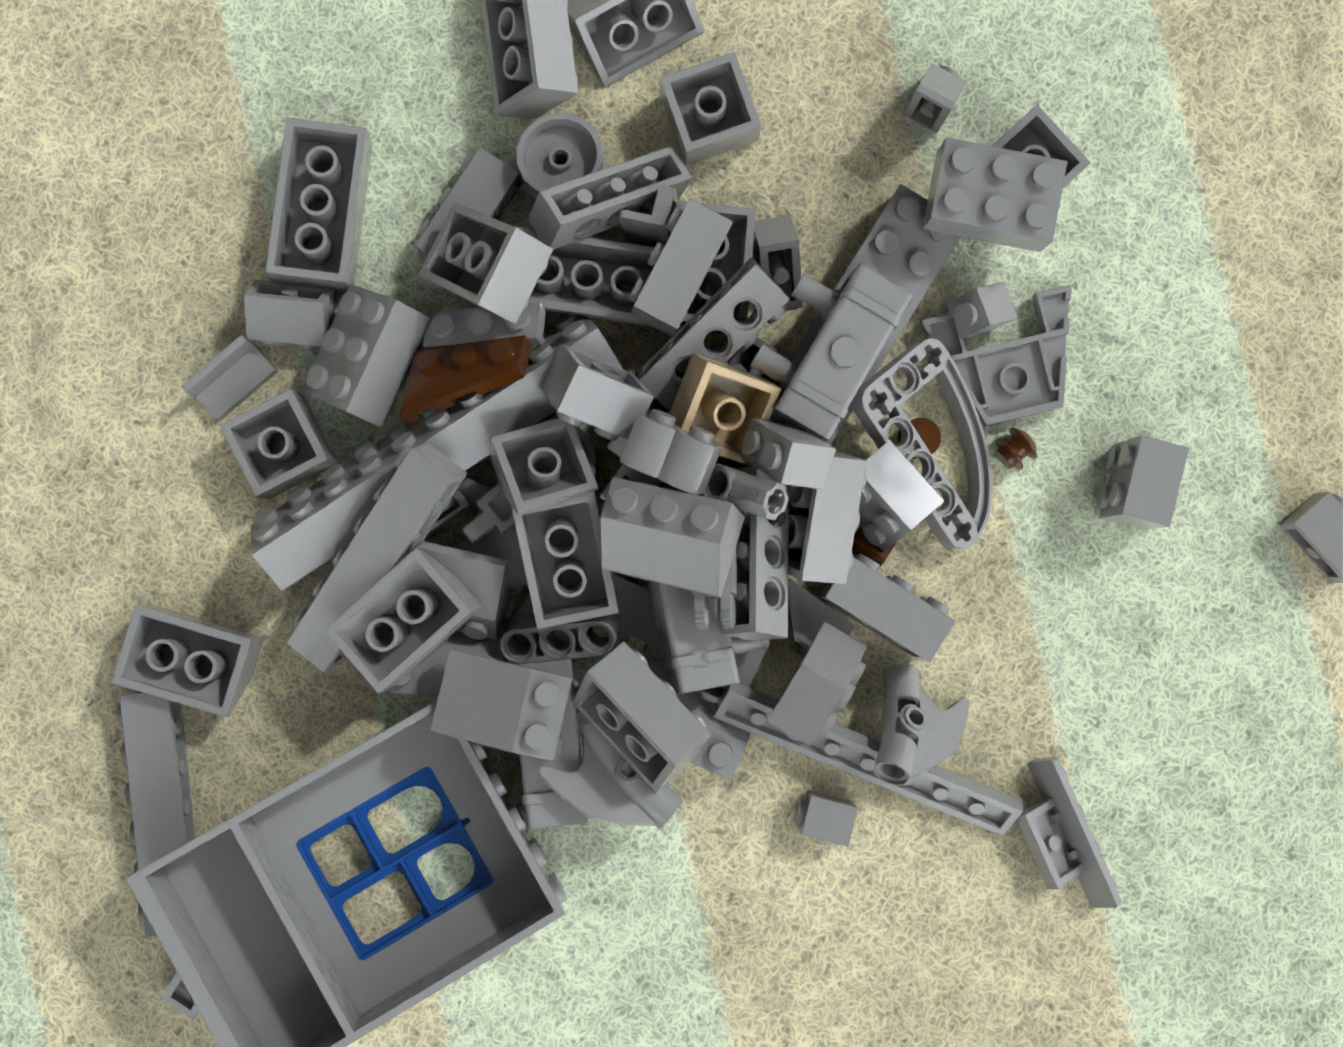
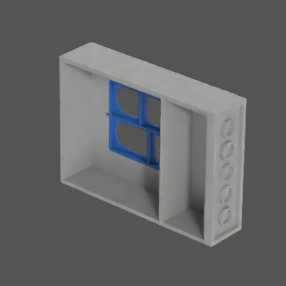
[125,701,568,1047]

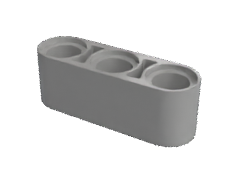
[500,613,622,664]

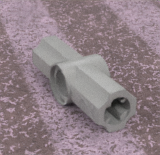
[673,464,789,520]

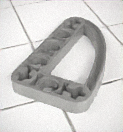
[852,338,992,549]

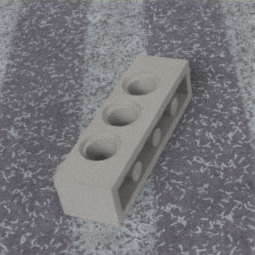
[528,146,692,250]
[637,258,790,411]
[723,466,789,641]

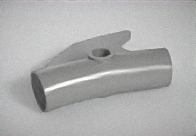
[874,664,969,786]
[538,722,683,830]

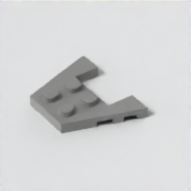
[920,285,1072,427]

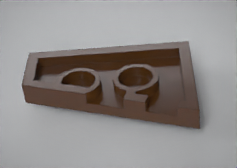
[399,335,532,424]

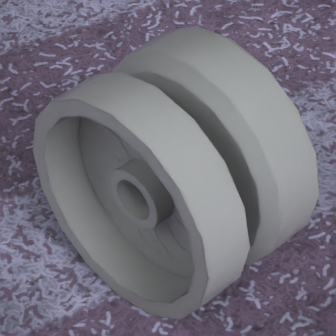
[516,113,606,203]

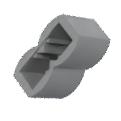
[620,409,723,495]

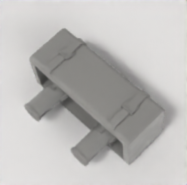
[750,264,912,442]
[647,580,769,695]
[512,659,624,830]

